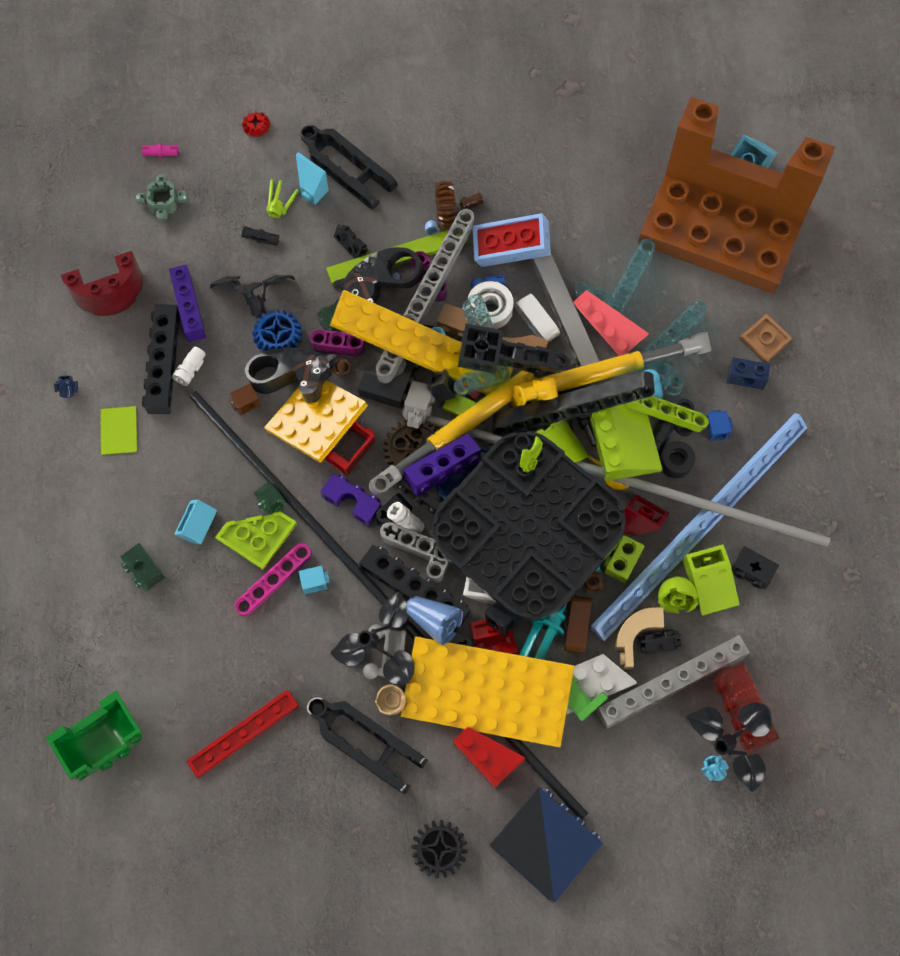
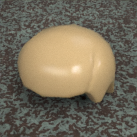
[375,684,406,716]

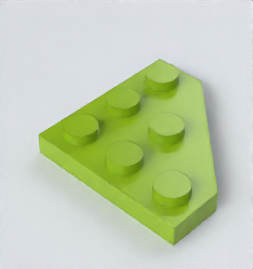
[215,512,297,570]

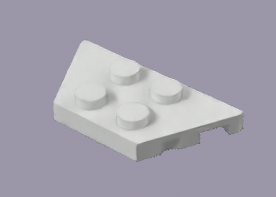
[567,654,637,714]

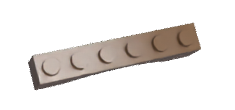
[437,303,549,348]

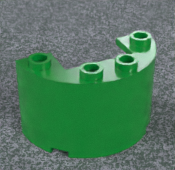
[45,690,143,781]

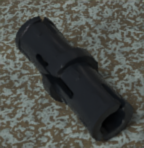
[242,226,280,246]

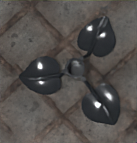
[210,275,295,316]
[330,592,414,684]
[687,702,772,792]

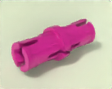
[142,143,179,158]

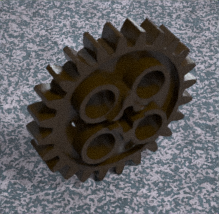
[383,419,436,466]

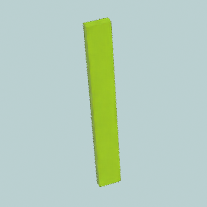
[326,230,469,286]

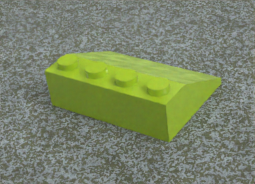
[589,401,662,482]

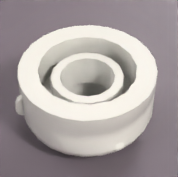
[467,281,513,329]

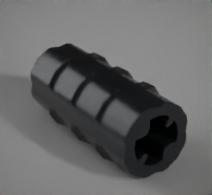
[652,419,675,456]

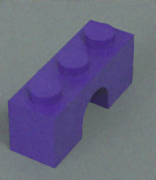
[320,473,382,527]

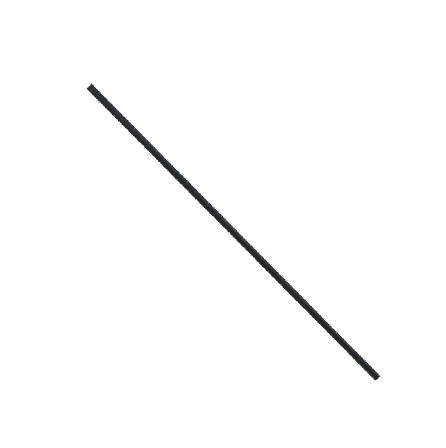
[189,391,589,819]

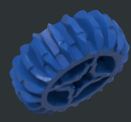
[252,309,303,352]

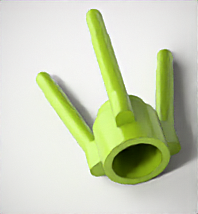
[266,179,299,218]

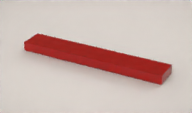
[186,689,299,779]

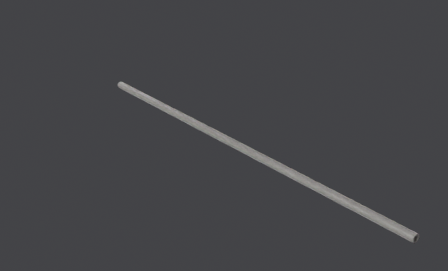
[402,407,830,547]

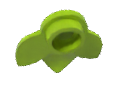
[520,436,543,472]

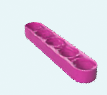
[235,544,311,616]

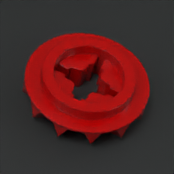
[242,110,270,137]

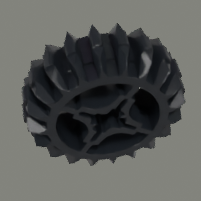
[411,820,468,879]

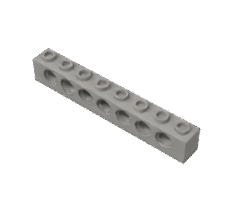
[596,635,750,729]

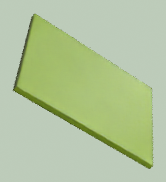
[100,406,137,455]

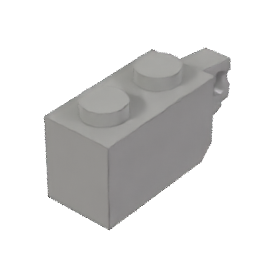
[403,381,436,428]

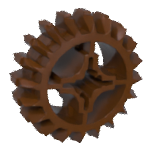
[435,181,457,230]

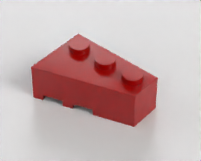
[453,727,525,789]

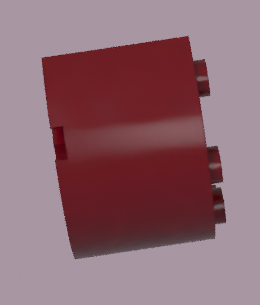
[61,251,143,316]

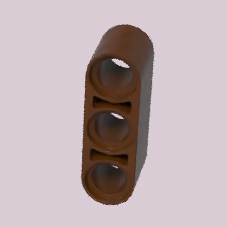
[564,595,592,654]

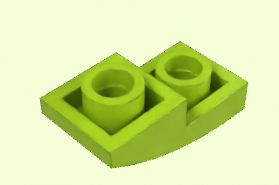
[442,394,476,416]

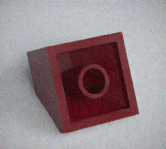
[624,494,669,536]

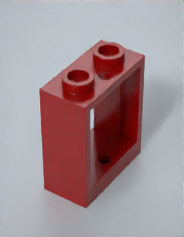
[324,420,375,476]

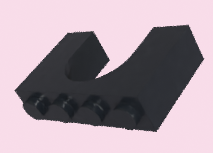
[358,347,420,409]

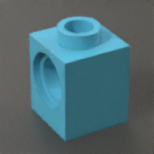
[299,566,330,594]

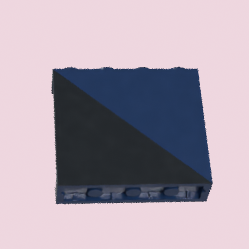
[490,787,603,903]

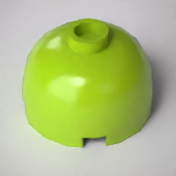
[658,576,698,614]

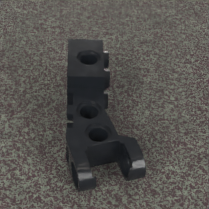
[457,324,569,378]

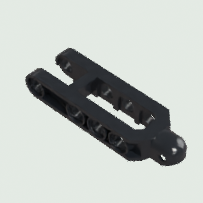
[300,125,398,210]
[307,697,428,795]

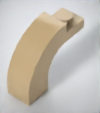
[615,608,664,671]

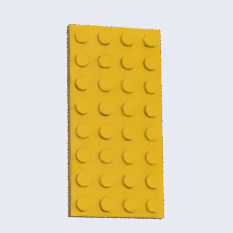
[400,636,575,747]

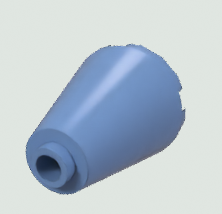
[406,596,463,645]

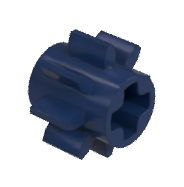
[54,375,78,398]

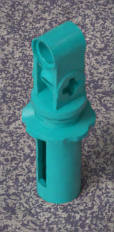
[519,603,568,660]

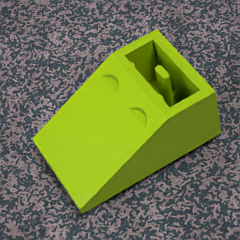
[682,544,740,616]

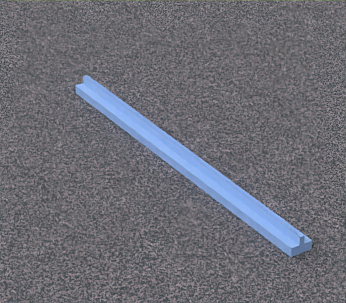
[590,413,807,641]

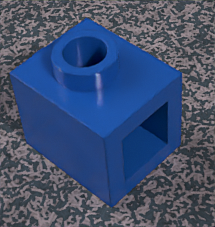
[706,410,732,441]

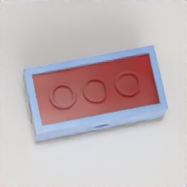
[473,213,551,267]

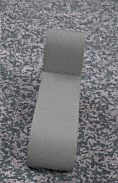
[380,522,450,583]

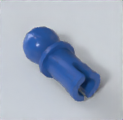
[470,274,505,289]

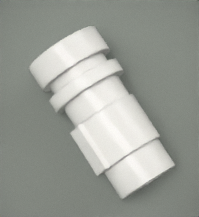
[172,347,206,386]
[387,502,424,534]

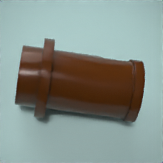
[460,193,484,210]

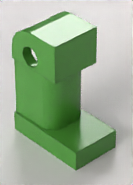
[568,674,609,721]

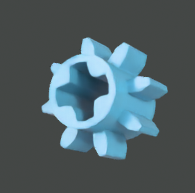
[701,756,729,781]

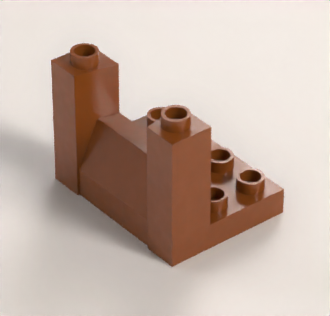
[638,96,835,294]

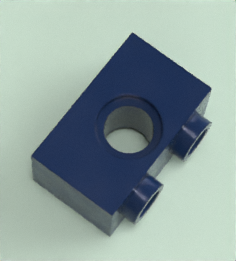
[726,357,770,390]

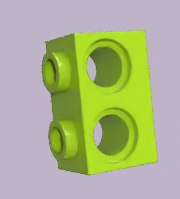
[604,535,645,584]

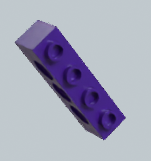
[169,264,207,342]
[404,433,481,496]

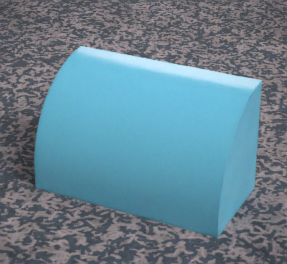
[174,499,217,545]

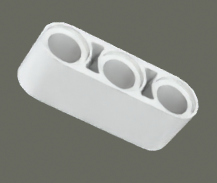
[515,294,560,342]

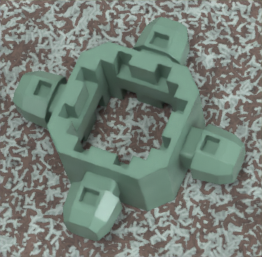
[136,174,188,222]

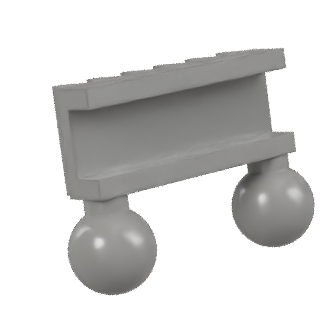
[363,624,407,679]

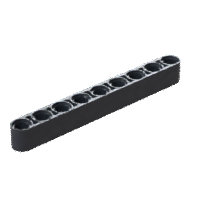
[492,371,655,437]

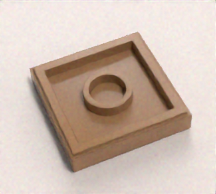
[739,314,793,363]

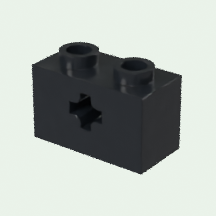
[731,546,779,590]

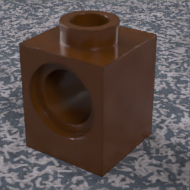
[230,384,261,415]

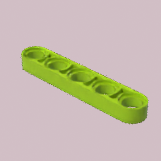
[623,396,709,432]

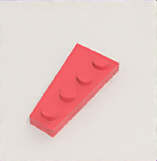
[573,290,650,356]

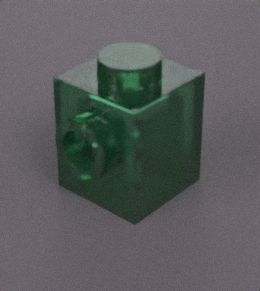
[254,481,285,515]

